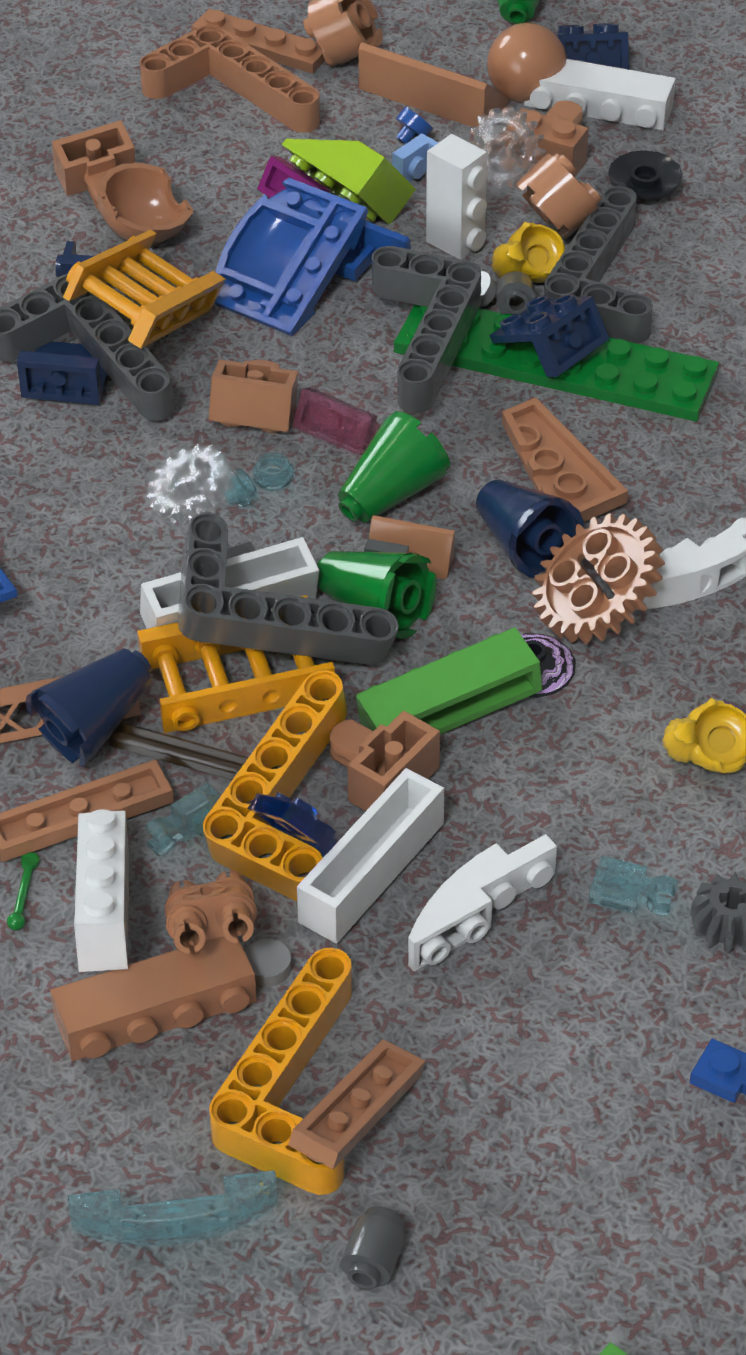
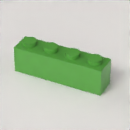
[356,627,542,734]

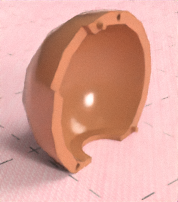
[97,163,193,245]

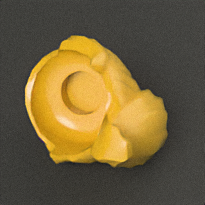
[491,222,565,283]
[662,698,746,774]

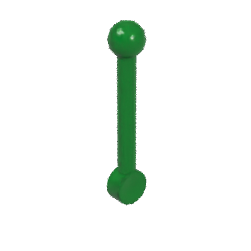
[7,852,39,931]

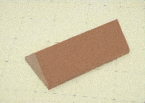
[359,42,510,131]

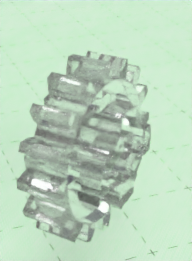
[467,107,546,189]
[147,444,235,527]

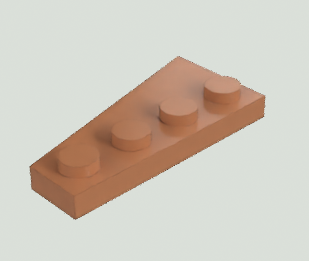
[502,397,628,522]

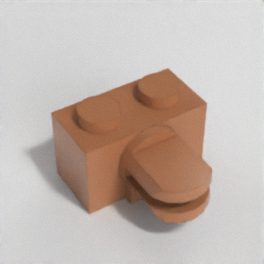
[505,101,589,177]
[52,120,135,211]
[209,359,299,433]
[330,710,440,811]

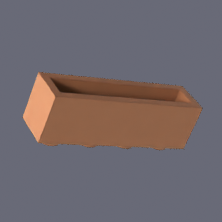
[50,937,257,1061]

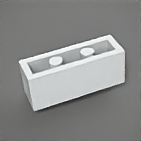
[426,134,488,259]

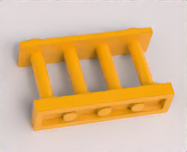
[63,229,226,349]
[137,595,335,733]

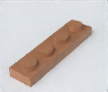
[191,9,325,74]
[0,759,174,863]
[288,1039,426,1169]

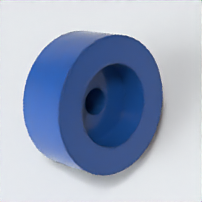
[396,107,433,144]

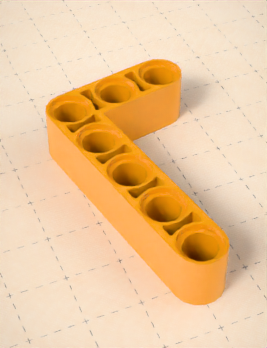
[203,670,348,901]
[209,948,352,1195]

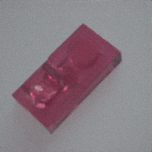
[292,387,378,455]

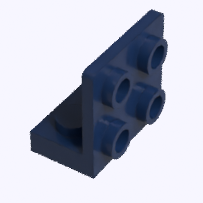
[554,23,629,70]
[489,294,610,377]
[17,341,109,405]

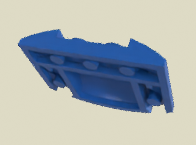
[214,178,368,336]

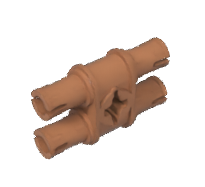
[165,870,257,954]

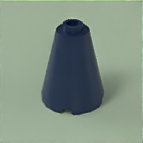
[476,479,584,578]
[25,648,152,767]

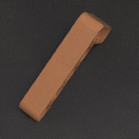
[140,25,320,133]

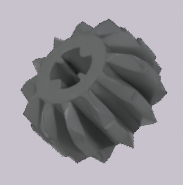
[690,872,746,954]

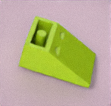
[281,138,416,225]

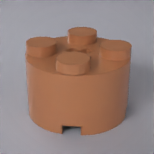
[303,0,383,67]
[514,153,602,240]

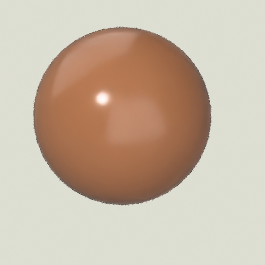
[487,23,567,103]

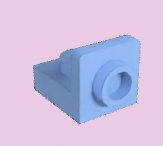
[392,133,438,182]

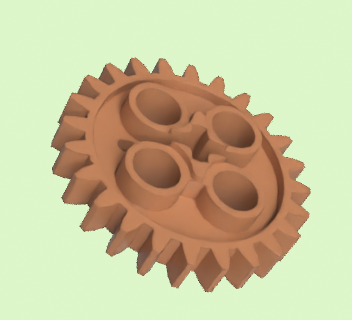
[532,513,665,644]

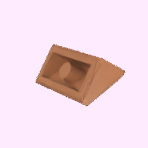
[369,515,455,579]

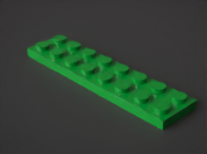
[394,304,719,422]

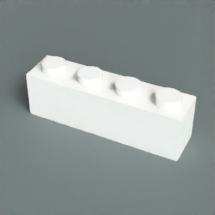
[524,59,676,130]
[140,537,319,628]
[297,768,444,944]
[74,809,129,972]

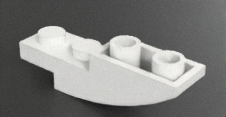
[636,517,746,610]
[408,834,557,971]

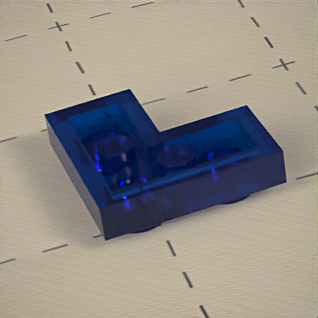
[247,792,338,857]

